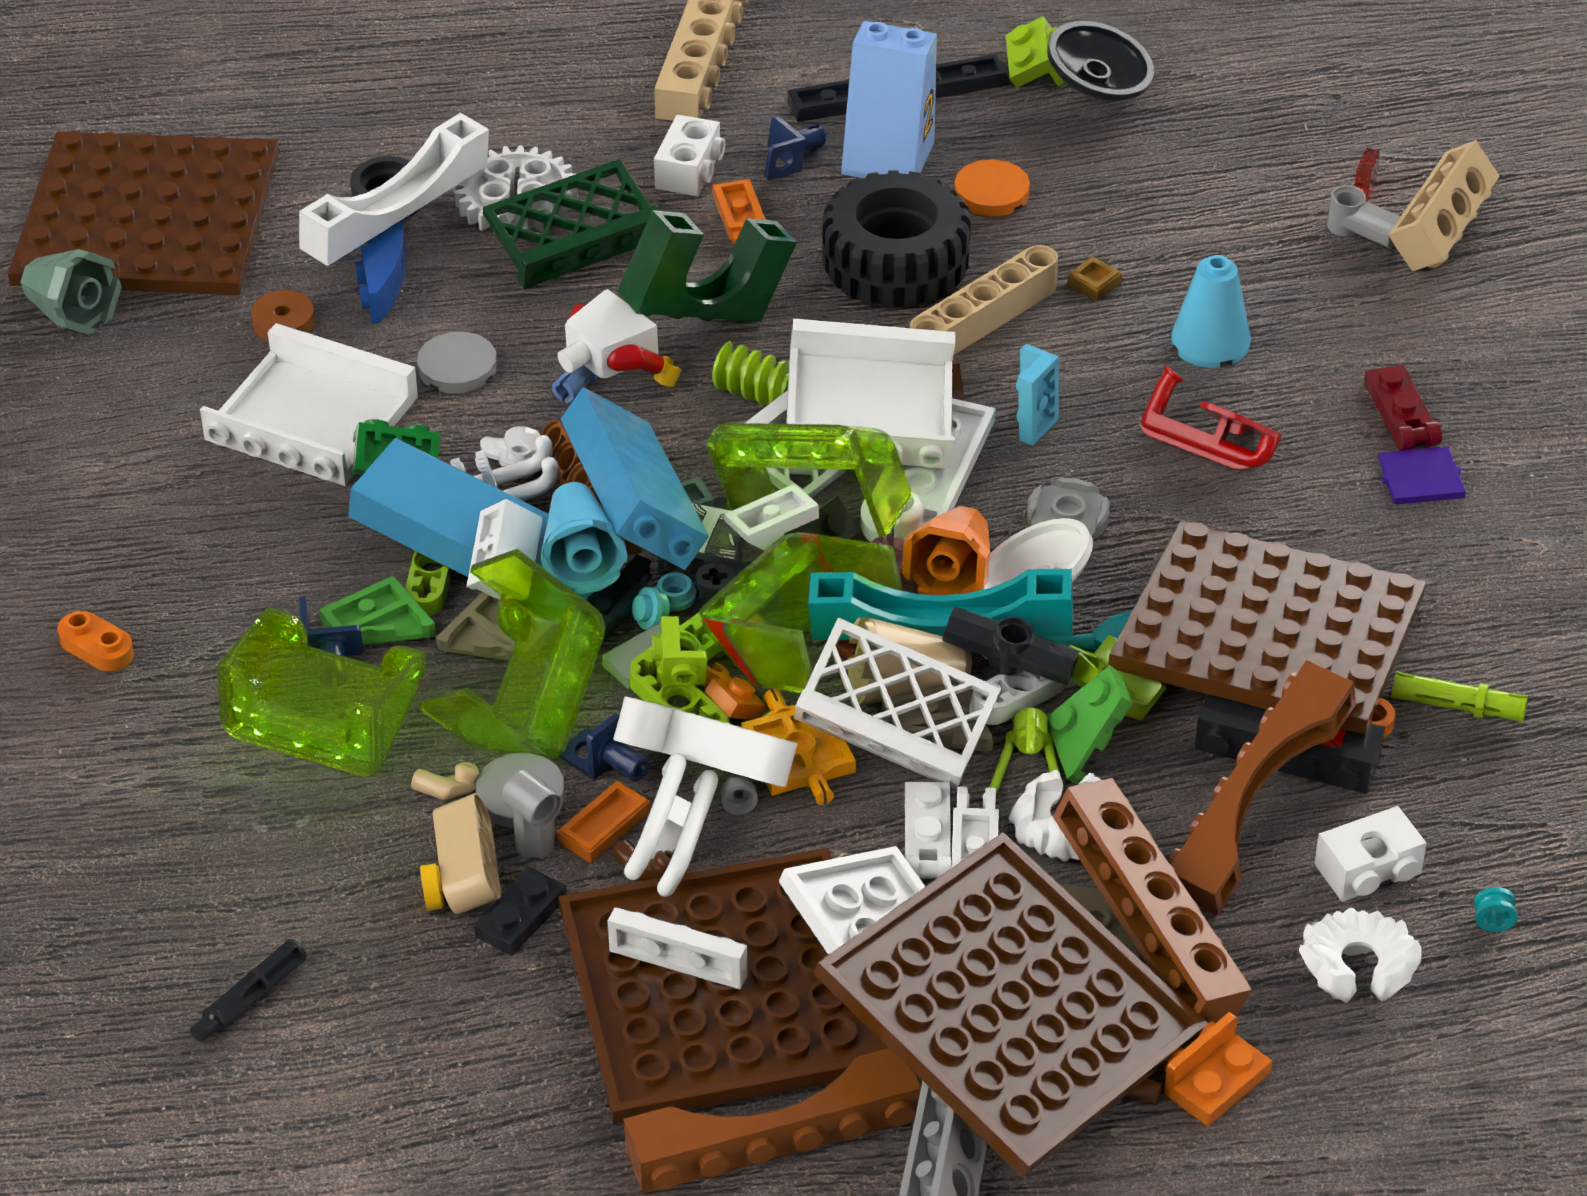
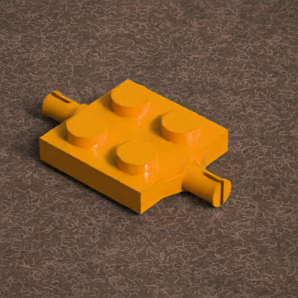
[741,688,856,805]

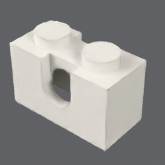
[1314,806,1426,902]

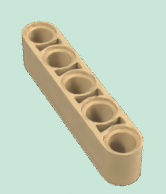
[910,245,1058,356]

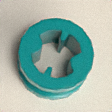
[1473,887,1518,932]

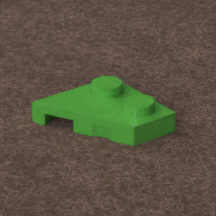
[319,576,436,644]
[1047,665,1133,785]

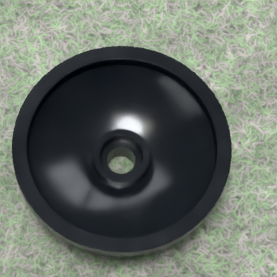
[1047,21,1154,101]

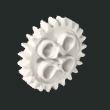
[454,145,578,236]

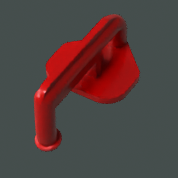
[1141,365,1282,470]

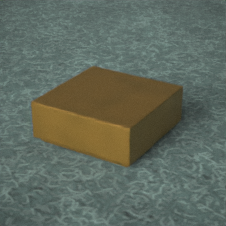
[1067,256,1122,301]

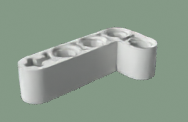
[613,696,797,787]

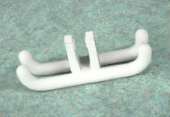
[450,435,559,501]
[624,753,719,897]

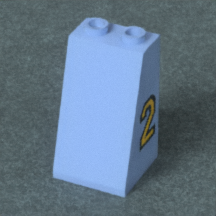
[841,21,937,178]

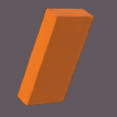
[556,780,651,864]

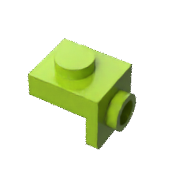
[651,616,707,686]

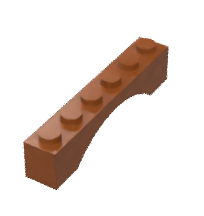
[1168,660,1356,916]
[624,1048,921,1194]

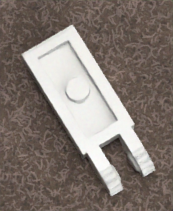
[952,787,999,868]

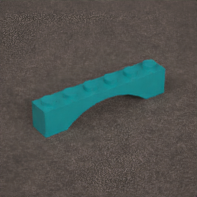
[808,569,1073,640]

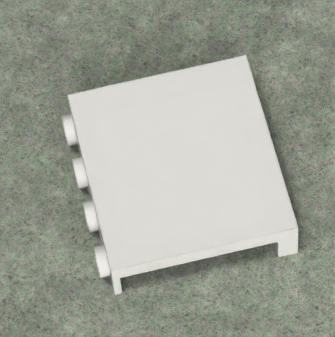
[785,318,955,468]
[200,323,418,486]

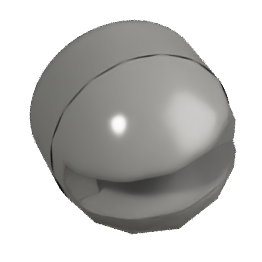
[720,776,758,815]

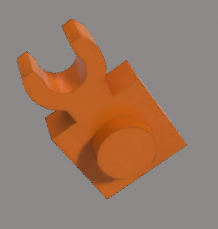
[702,662,767,720]

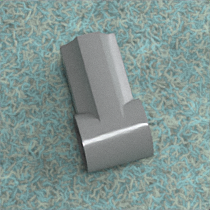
[1327,185,1400,249]
[501,769,563,859]

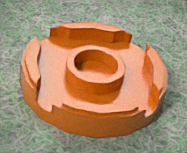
[954,159,1030,217]

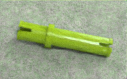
[1391,671,1528,723]

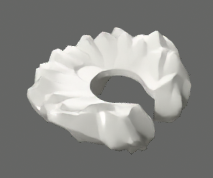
[1008,770,1101,862]
[1299,908,1421,1003]

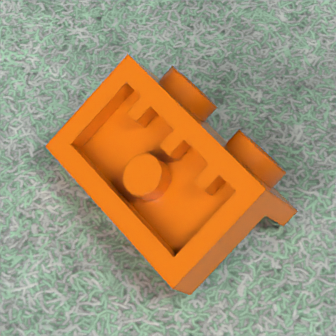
[1164,1012,1272,1127]

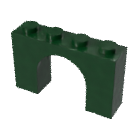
[617,210,797,323]

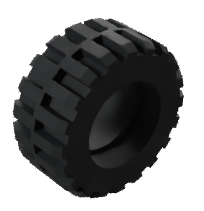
[822,170,971,309]

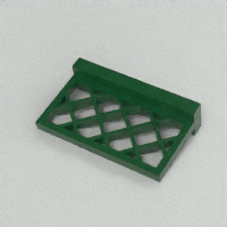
[483,159,660,289]

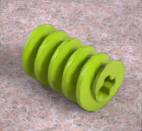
[712,340,789,406]

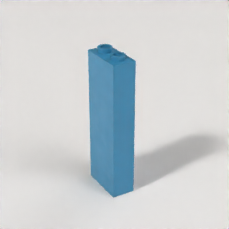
[560,387,709,570]
[348,438,593,624]

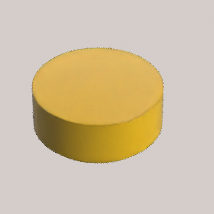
[420,863,445,911]

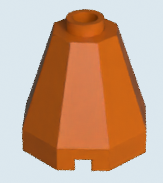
[902,506,990,595]

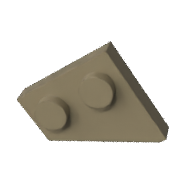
[435,592,556,663]

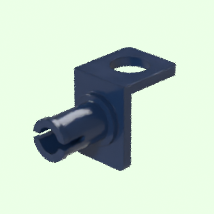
[764,116,826,180]
[299,596,363,689]
[558,713,650,782]

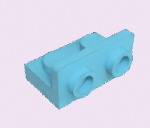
[1016,344,1059,446]

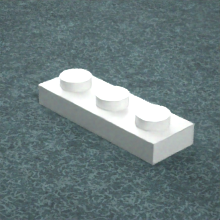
[608,907,747,990]

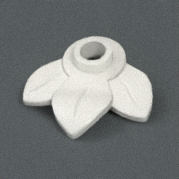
[480,426,540,479]

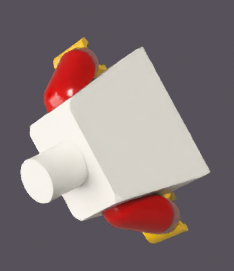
[558,289,682,387]

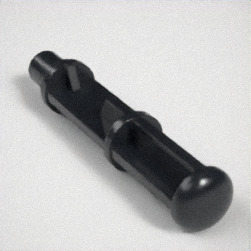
[190,939,307,1042]

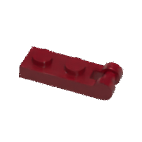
[1364,365,1442,451]

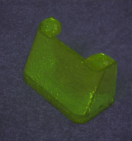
[217,607,426,777]

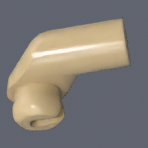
[411,762,479,800]

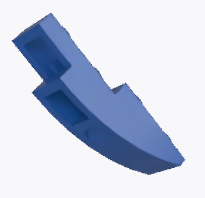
[355,220,406,324]

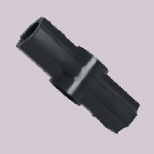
[942,606,1080,686]

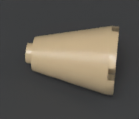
[848,617,972,705]

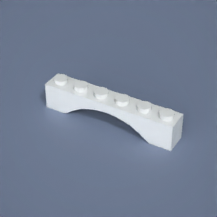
[299,113,489,266]

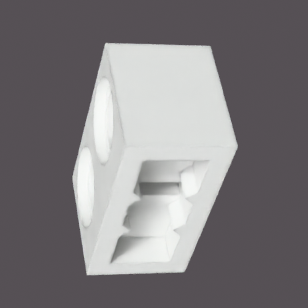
[654,115,725,196]

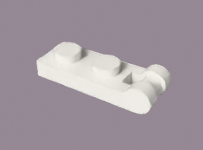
[905,782,951,879]

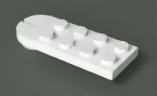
[860,398,996,552]

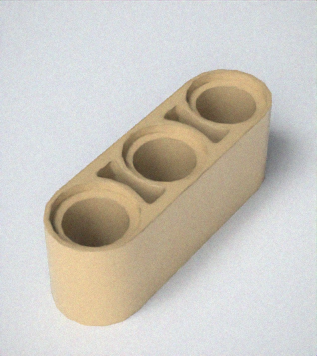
[433,793,501,915]

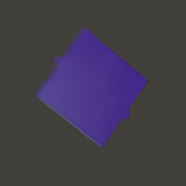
[1378,446,1466,505]

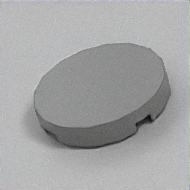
[417,332,497,394]
[1027,478,1110,540]
[476,753,565,829]

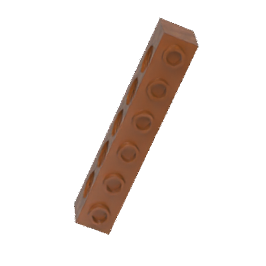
[1053,778,1252,1023]

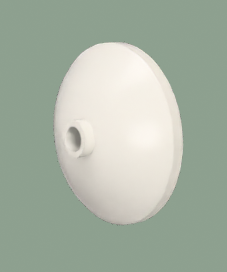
[984,518,1093,589]

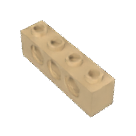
[1388,140,1500,272]

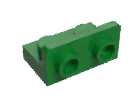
[352,419,440,475]

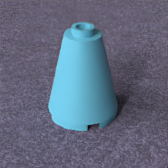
[1171,255,1251,368]
[541,482,628,594]

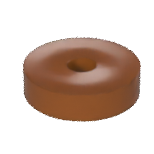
[251,290,315,341]

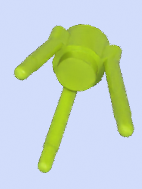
[989,707,1060,794]

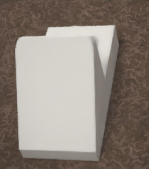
[724,484,819,559]

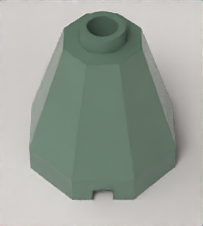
[20,249,122,335]

